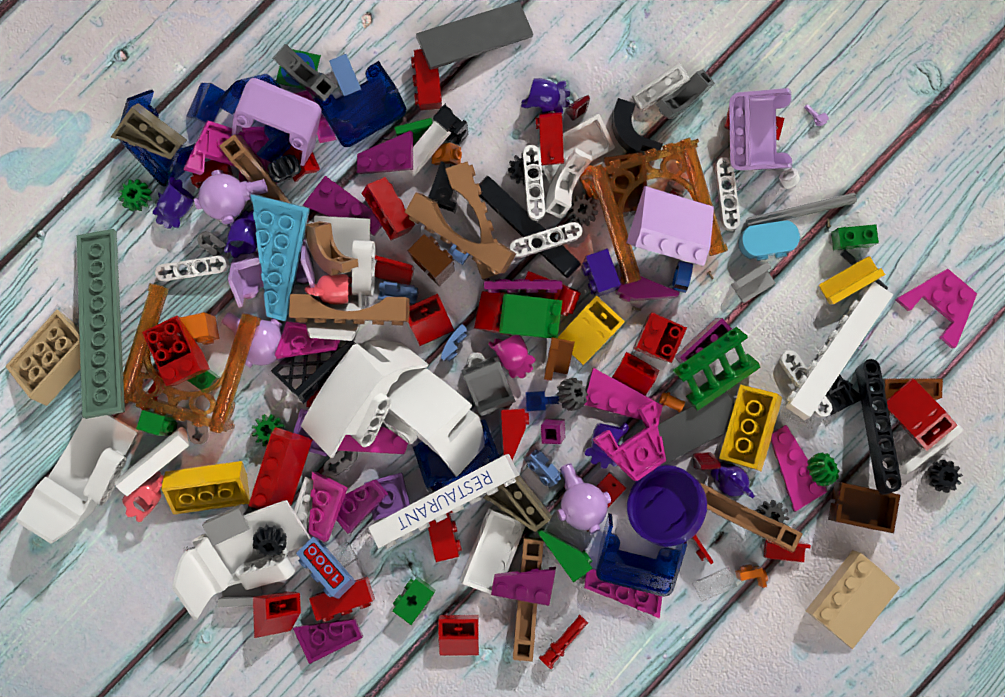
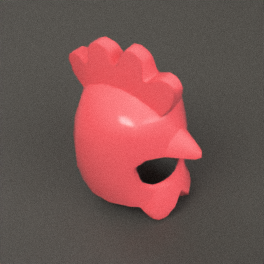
[304,273,352,305]
[122,471,164,522]

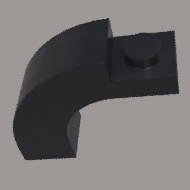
[612,98,663,156]

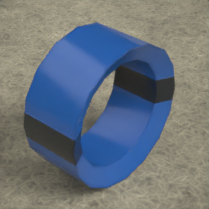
[672,260,693,293]

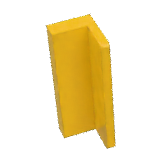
[819,256,885,304]

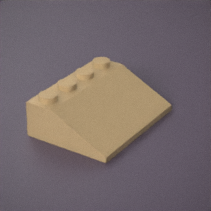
[5,309,81,406]
[806,550,900,649]

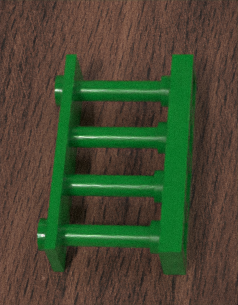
[673,327,761,411]

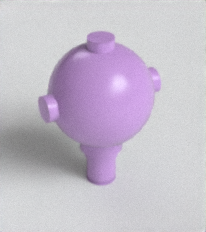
[194,170,268,224]
[222,312,284,368]
[557,463,611,534]

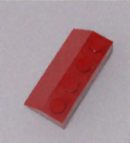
[248,427,313,509]

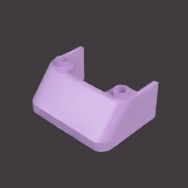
[232,78,322,166]
[228,239,315,307]

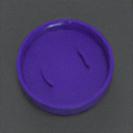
[627,465,707,547]

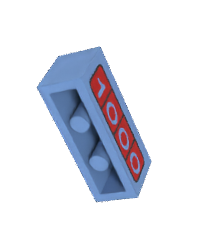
[296,536,356,598]

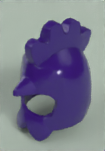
[521,78,571,114]
[153,177,194,229]
[224,210,257,258]
[585,423,629,469]
[710,462,755,499]

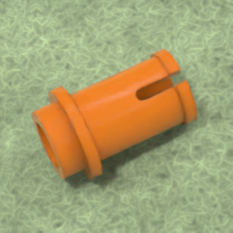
[659,392,685,412]

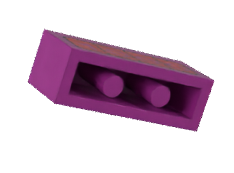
[675,318,732,364]

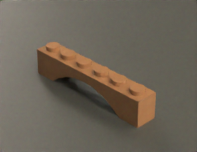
[219,134,290,203]
[445,161,501,280]
[405,192,517,275]
[289,294,410,326]
[699,482,803,552]
[513,537,544,662]

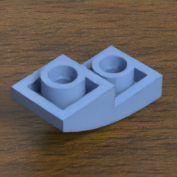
[329,54,361,96]
[441,324,468,362]

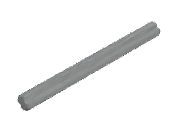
[746,193,857,227]

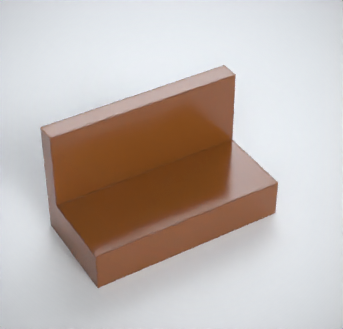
[544,337,575,381]

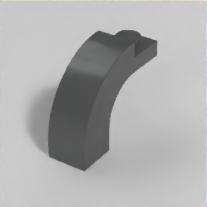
[272,44,337,101]
[656,69,715,120]

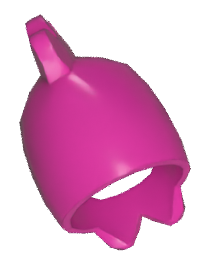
[488,335,536,379]

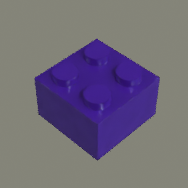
[581,248,621,297]

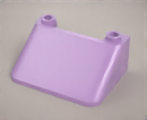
[729,88,792,170]

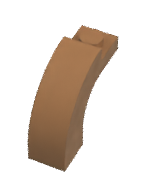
[305,221,359,276]

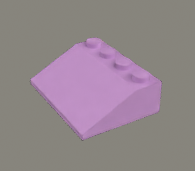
[626,186,714,266]

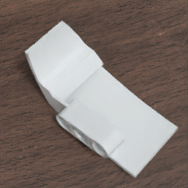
[306,216,375,341]
[301,340,429,458]
[382,368,485,477]
[16,415,139,544]
[172,500,311,620]

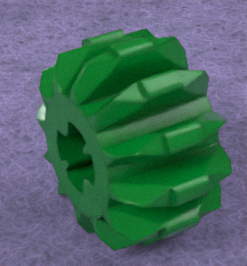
[118,179,152,212]
[252,414,285,447]
[807,452,840,487]

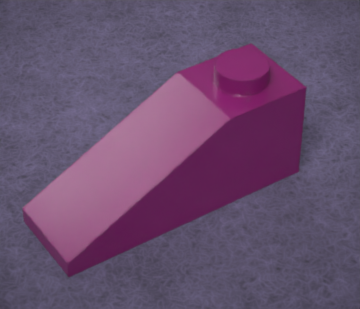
[616,270,680,302]

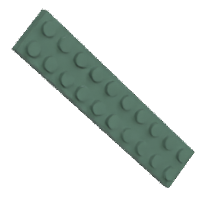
[76,229,125,419]

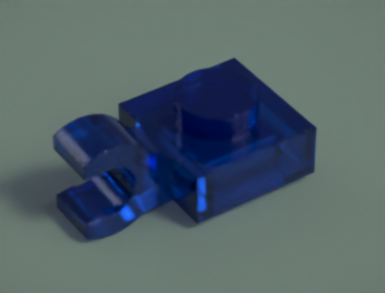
[526,391,559,411]

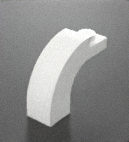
[545,148,592,219]

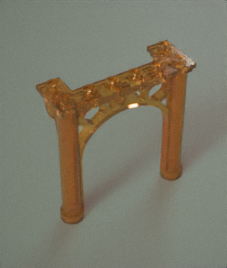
[581,137,728,285]
[123,283,262,433]

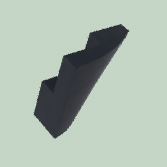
[825,374,860,415]

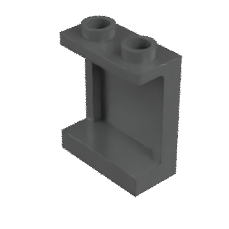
[461,356,516,416]

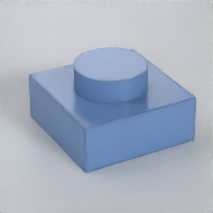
[448,244,470,265]

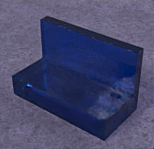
[186,83,227,123]

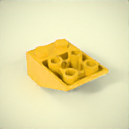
[558,295,625,365]

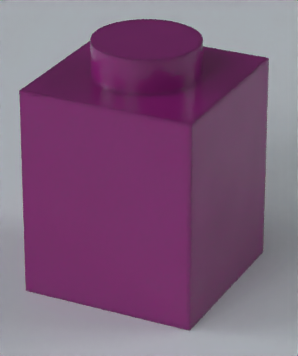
[541,419,566,444]

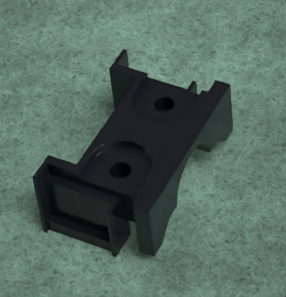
[433,103,469,145]
[428,161,457,214]

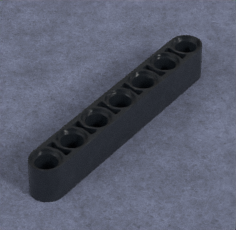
[479,176,581,278]
[856,359,902,495]

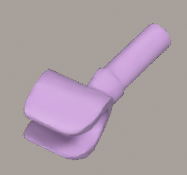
[804,104,829,126]

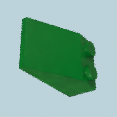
[499,294,563,338]
[537,528,593,583]

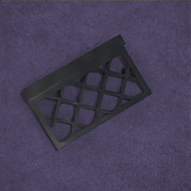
[271,340,356,404]

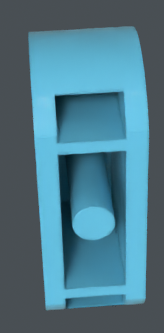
[738,220,800,261]

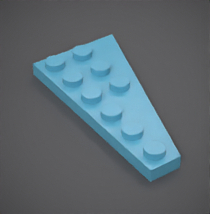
[251,194,310,321]

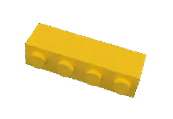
[719,384,782,472]
[161,461,250,515]

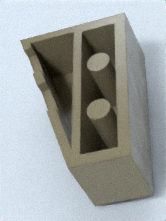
[111,103,187,159]
[483,475,552,532]

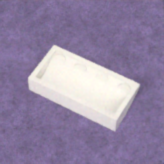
[531,114,615,184]
[116,427,189,496]
[460,508,525,597]

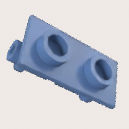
[378,281,419,304]
[524,449,562,488]

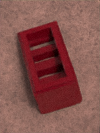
[565,95,590,121]
[693,452,721,470]

